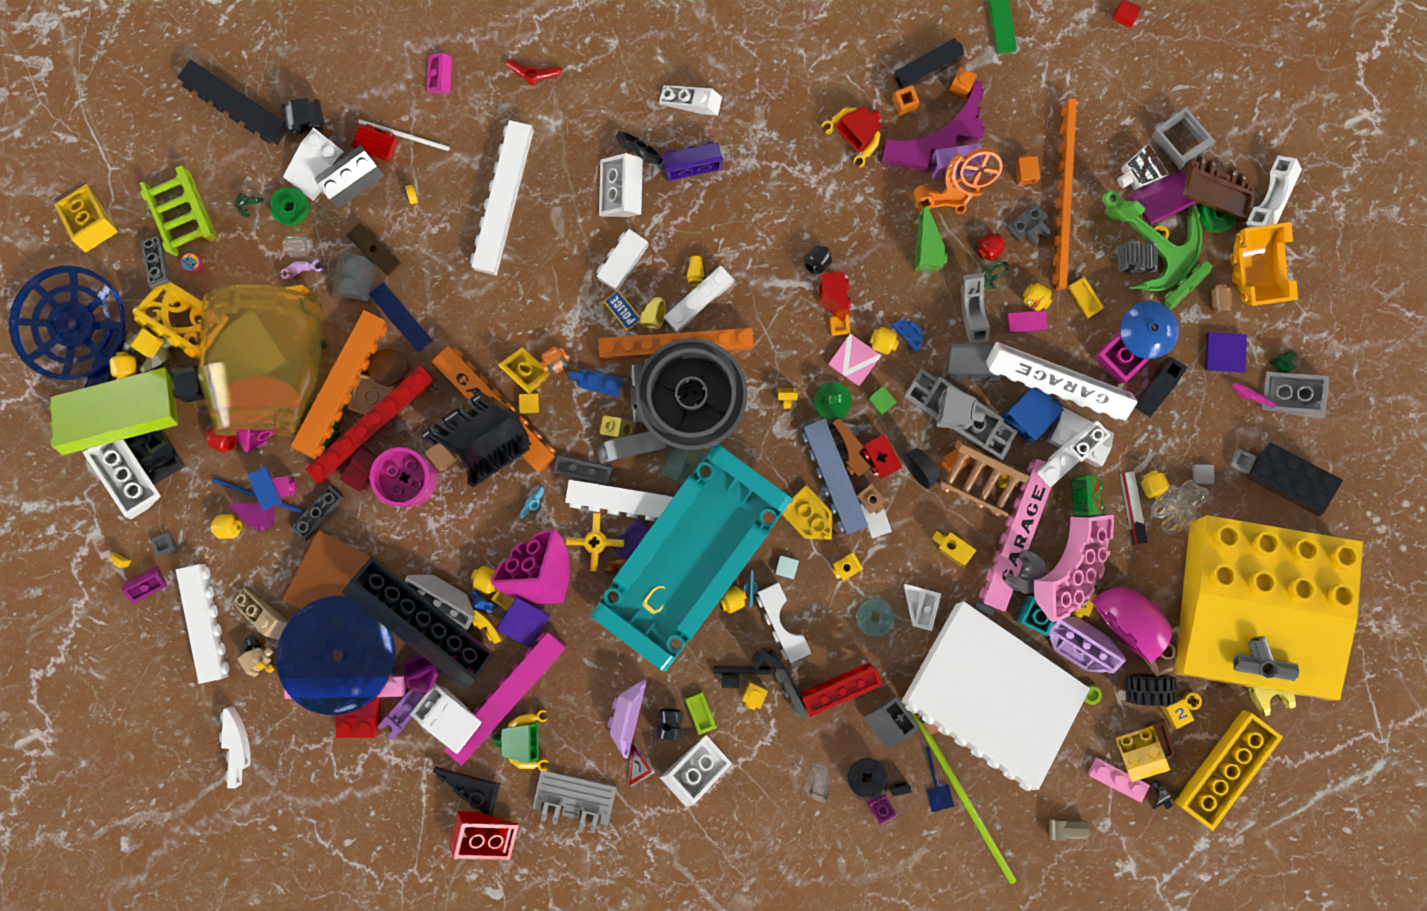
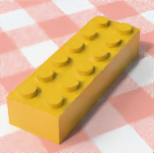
[1174,710,1283,831]

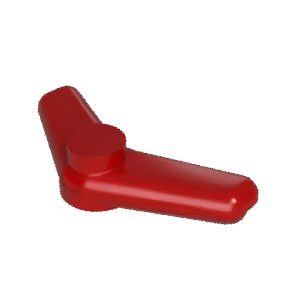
[506,59,562,85]

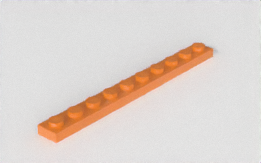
[1052,98,1077,291]

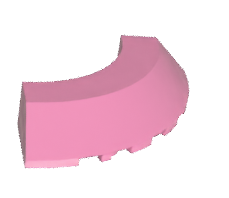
[1034,515,1114,622]

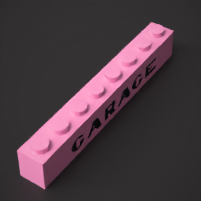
[979,459,1051,612]

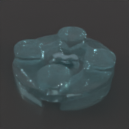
[856,598,895,637]

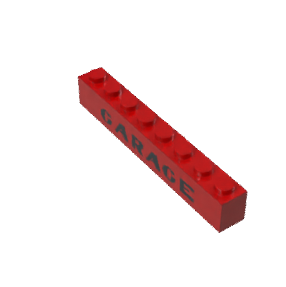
[304,366,437,484]

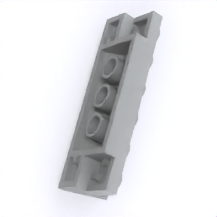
[904,368,1018,461]

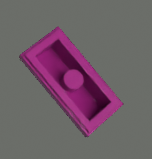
[121,566,167,604]

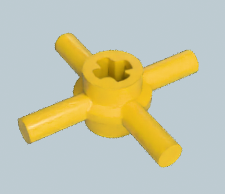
[566,513,625,571]

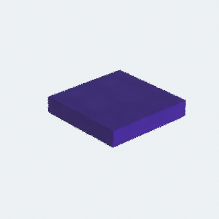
[1205,332,1247,373]
[496,596,550,648]

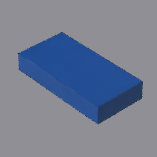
[247,467,282,510]

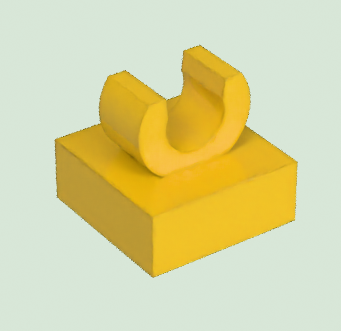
[777,388,798,409]

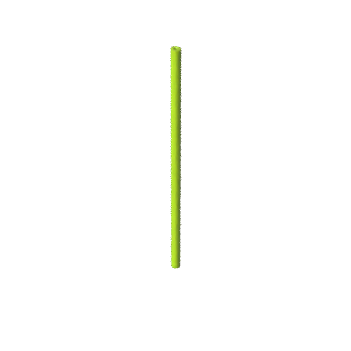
[902,696,1017,884]

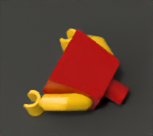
[822,106,882,168]

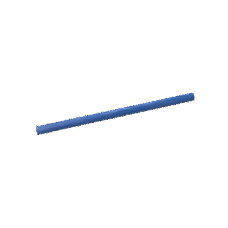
[213,478,304,514]

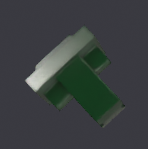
[1269,349,1297,373]

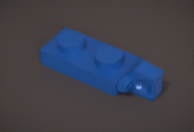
[568,369,623,398]

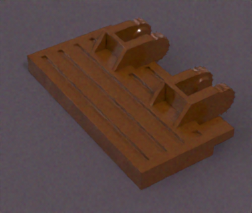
[1182,156,1256,222]

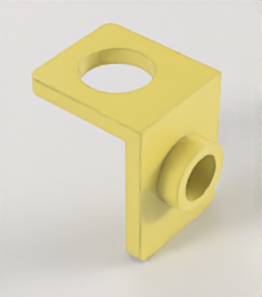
[600,416,636,438]

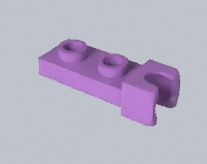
[378,689,425,739]

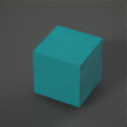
[1015,595,1054,636]

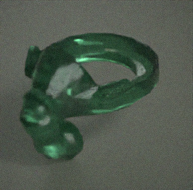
[234,193,264,218]
[982,261,1010,289]

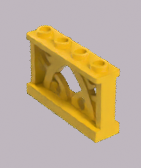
[133,282,229,359]

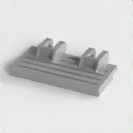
[532,770,617,833]

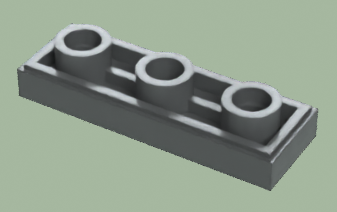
[141,235,170,289]
[291,485,345,541]

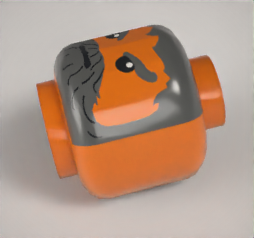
[540,346,570,375]

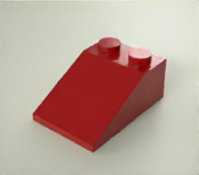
[449,811,519,860]

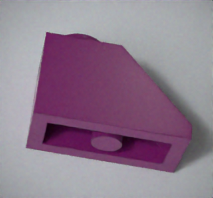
[230,502,275,531]

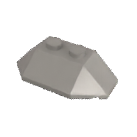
[404,575,475,630]

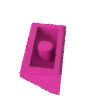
[426,53,452,94]

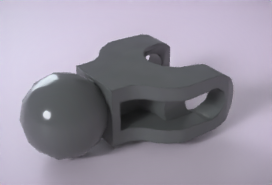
[1004,550,1047,594]

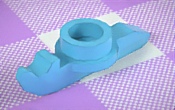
[520,486,545,519]
[744,569,758,607]

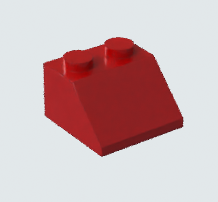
[335,697,380,738]

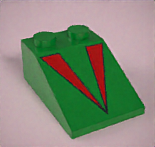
[1071,476,1104,516]

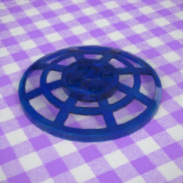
[9,265,126,380]

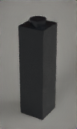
[893,38,964,90]

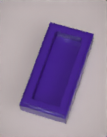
[612,519,649,559]

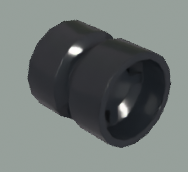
[656,709,683,740]

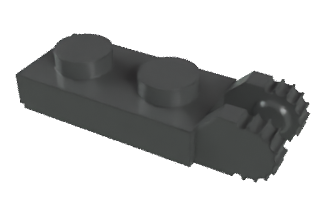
[775,667,808,719]

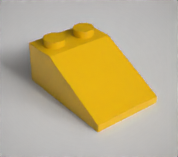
[54,184,118,253]

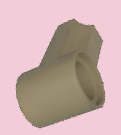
[1049,817,1089,841]

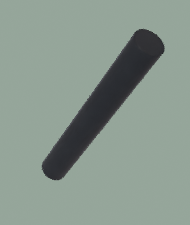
[713,666,771,675]

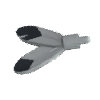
[829,423,871,451]

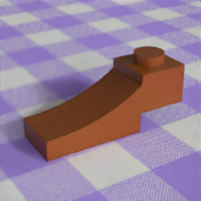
[831,417,870,477]

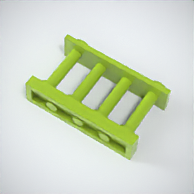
[140,165,218,256]

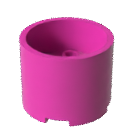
[370,447,438,507]

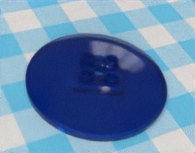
[276,596,395,715]

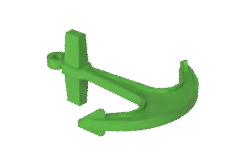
[1102,190,1202,291]

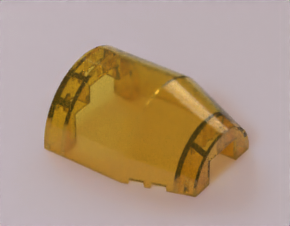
[197,284,323,437]

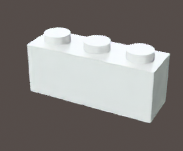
[596,229,649,291]

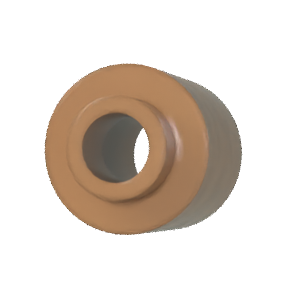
[1211,285,1233,313]

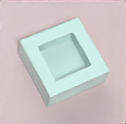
[775,556,799,579]

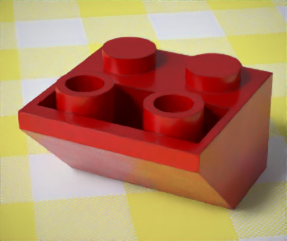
[819,272,851,321]

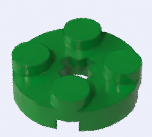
[270,187,311,227]
[1198,204,1236,233]

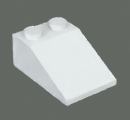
[283,128,346,201]
[660,735,732,807]

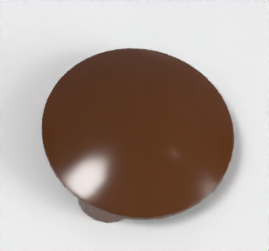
[368,349,408,387]

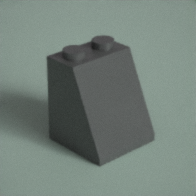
[331,254,376,303]

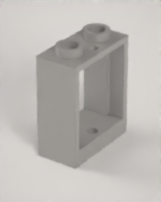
[1152,108,1216,171]

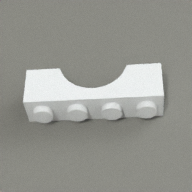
[1246,156,1302,228]
[664,266,734,333]
[756,582,812,663]

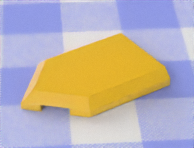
[782,485,833,540]

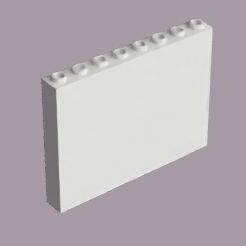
[901,601,1090,791]

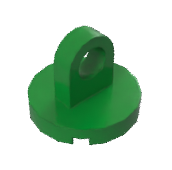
[814,382,852,420]

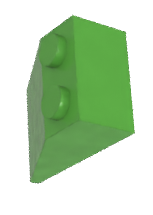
[914,207,947,273]

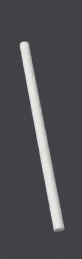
[358,119,450,151]

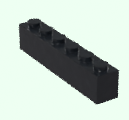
[177,59,288,145]

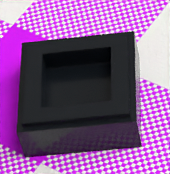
[889,782,912,796]

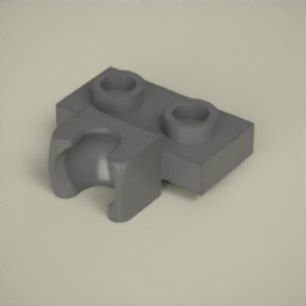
[1006,202,1050,247]

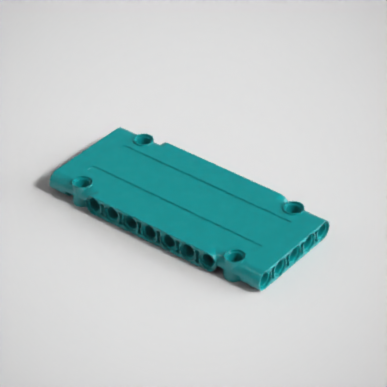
[590,444,793,672]

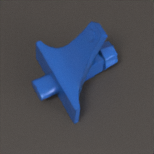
[470,590,499,613]

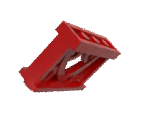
[800,662,883,717]

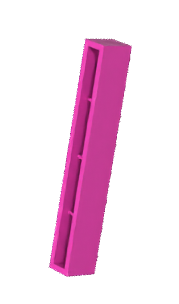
[444,631,567,766]

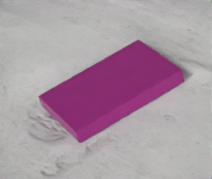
[1130,170,1197,225]

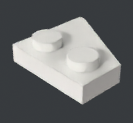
[904,584,941,631]

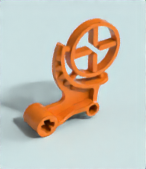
[913,148,1003,214]

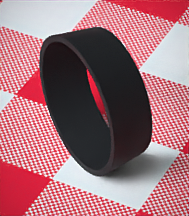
[903,448,939,489]

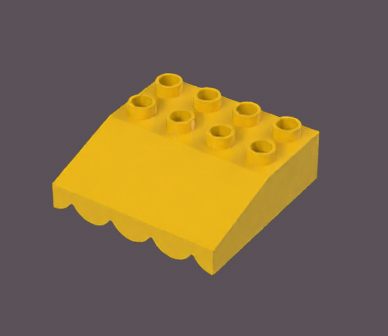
[1175,515,1363,701]

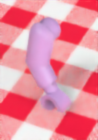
[280,260,324,280]

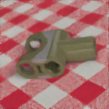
[123,324,183,374]

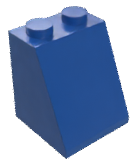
[1000,387,1064,443]

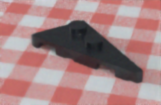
[433,766,501,816]

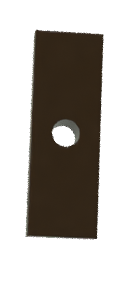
[346,222,401,276]

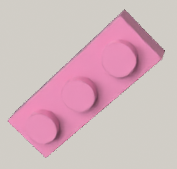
[1087,757,1150,803]

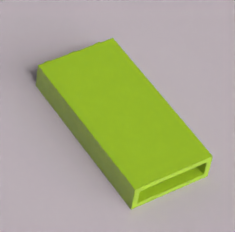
[49,367,178,455]

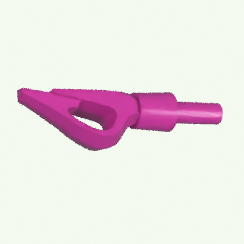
[1232,383,1276,408]

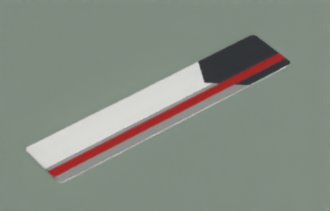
[1120,471,1148,545]

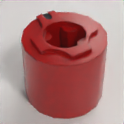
[1112,0,1142,28]

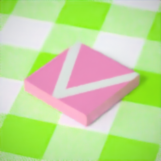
[828,333,881,387]

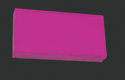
[1007,310,1048,333]

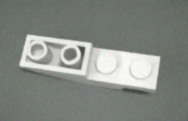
[1036,421,1111,487]
[219,706,250,788]

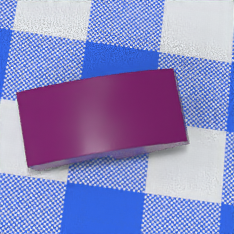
[867,795,897,826]

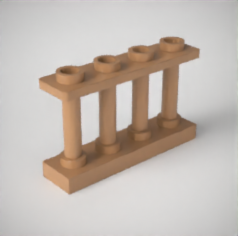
[937,440,1030,517]

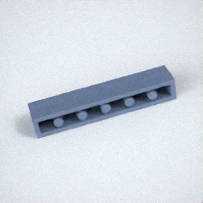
[801,419,868,535]

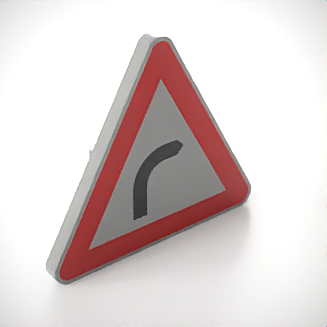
[628,743,654,786]

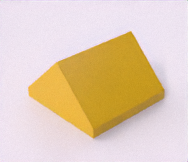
[499,347,550,394]

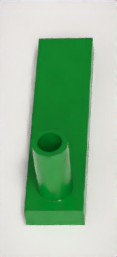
[988,0,1017,55]

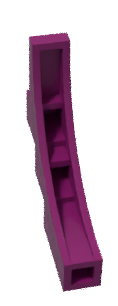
[881,80,985,172]

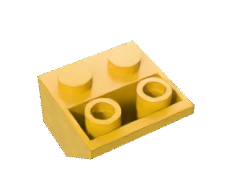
[1115,726,1170,782]

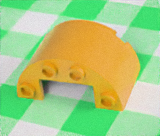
[1230,222,1298,306]

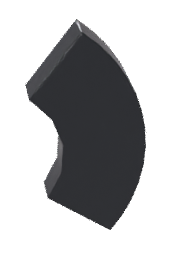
[616,131,663,165]

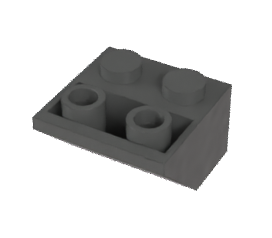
[863,694,920,749]

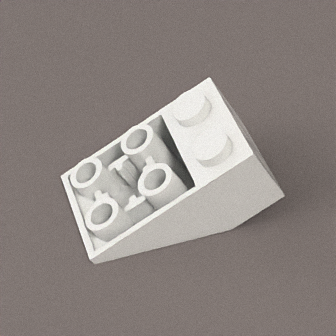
[410,683,482,754]

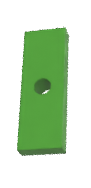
[1164,261,1212,310]

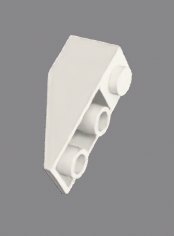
[659,85,722,115]

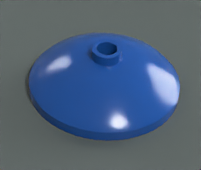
[1120,301,1179,359]

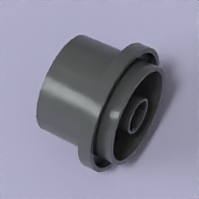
[636,338,747,450]

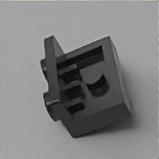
[752,648,784,670]

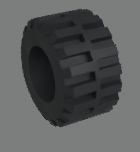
[1125,673,1177,706]

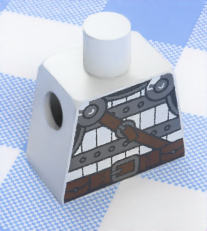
[1117,144,1168,190]

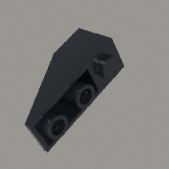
[1134,357,1187,417]

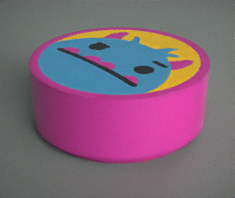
[181,253,202,273]

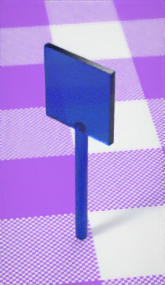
[926,746,954,812]

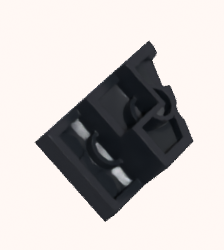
[124,430,185,485]

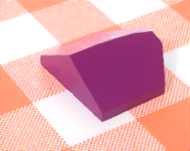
[403,655,438,693]

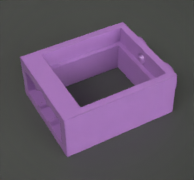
[930,143,983,181]

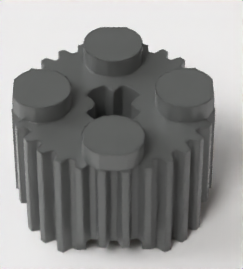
[1117,241,1158,275]

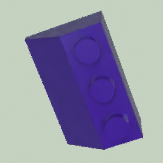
[662,142,723,181]

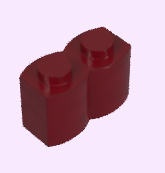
[340,447,378,492]

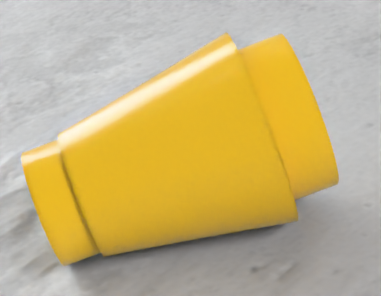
[686,256,705,286]

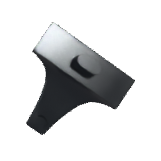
[1151,780,1179,809]

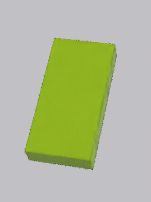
[685,691,717,735]

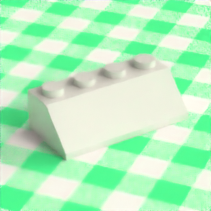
[83,439,161,519]

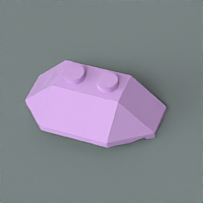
[1049,617,1126,674]
[607,679,647,759]

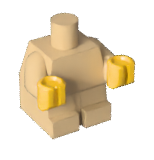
[238,646,275,677]

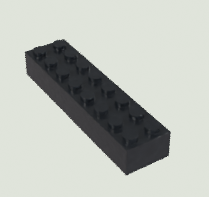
[342,557,494,690]

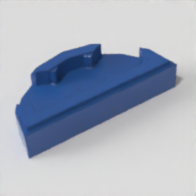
[890,320,923,353]

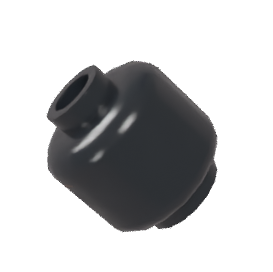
[804,246,832,274]

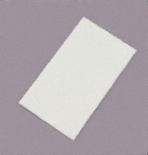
[860,499,892,538]

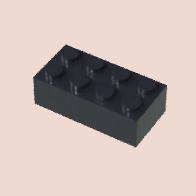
[1247,442,1343,516]

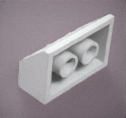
[599,153,643,217]
[1045,407,1114,467]

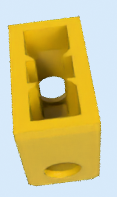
[931,530,976,568]

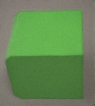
[868,387,897,416]

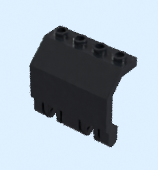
[422,391,530,487]

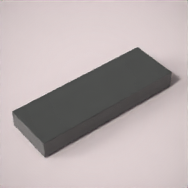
[552,455,613,486]

